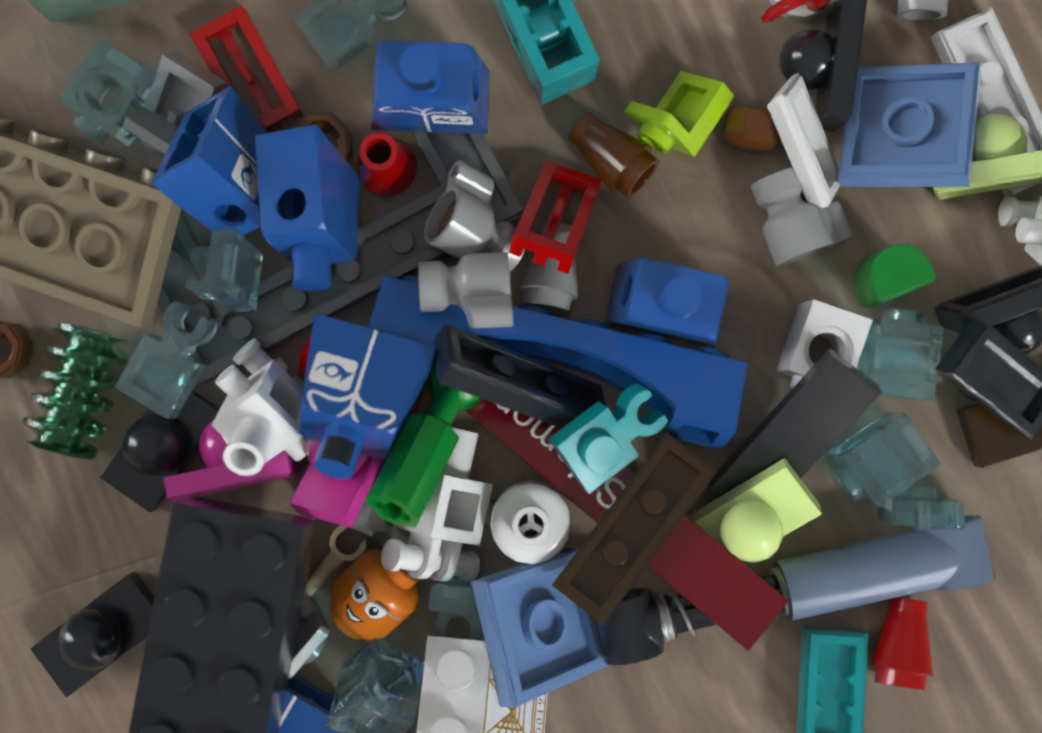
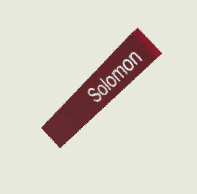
[464,399,789,651]

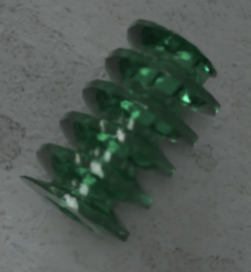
[22,322,129,460]

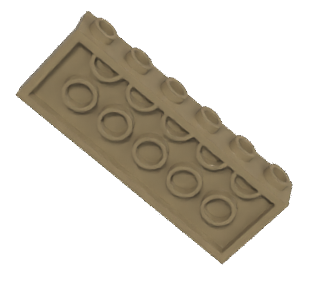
[0,115,181,328]

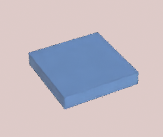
[838,62,981,187]
[471,547,607,708]

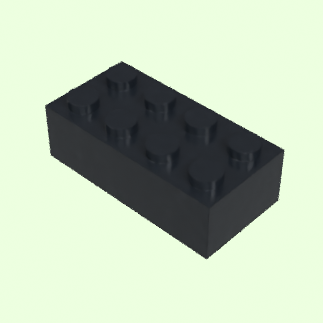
[129,497,318,733]

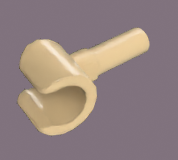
[304,525,367,598]

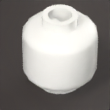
[490,480,572,564]

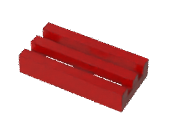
[189,5,304,132]
[509,160,602,274]

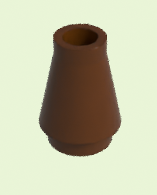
[568,112,659,198]

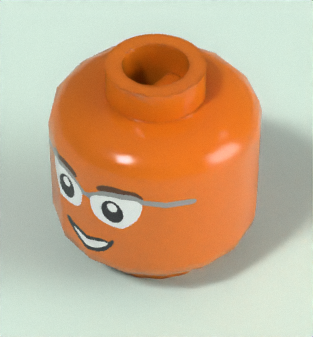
[329,549,421,642]

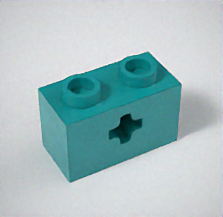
[492,0,600,105]

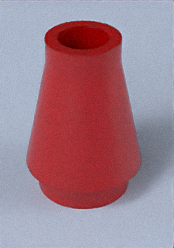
[357,132,417,196]
[870,597,933,691]

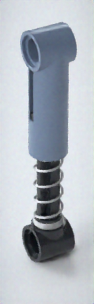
[595,515,996,665]

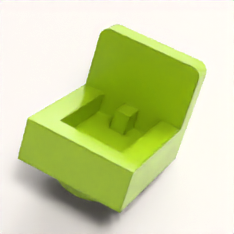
[624,71,735,157]

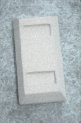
[767,73,840,208]

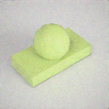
[933,114,1042,200]
[687,458,822,563]

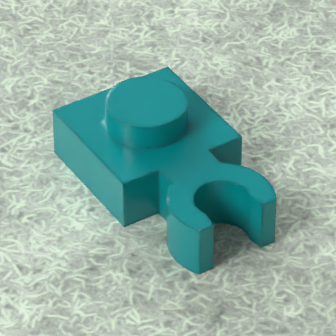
[549,384,668,494]

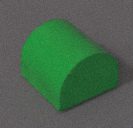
[853,244,937,308]

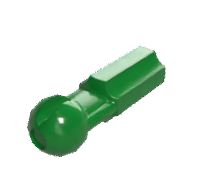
[365,361,481,527]

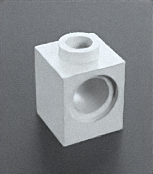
[776,299,873,388]

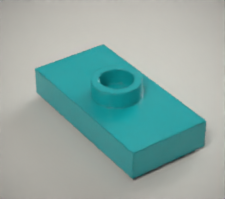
[796,626,868,733]

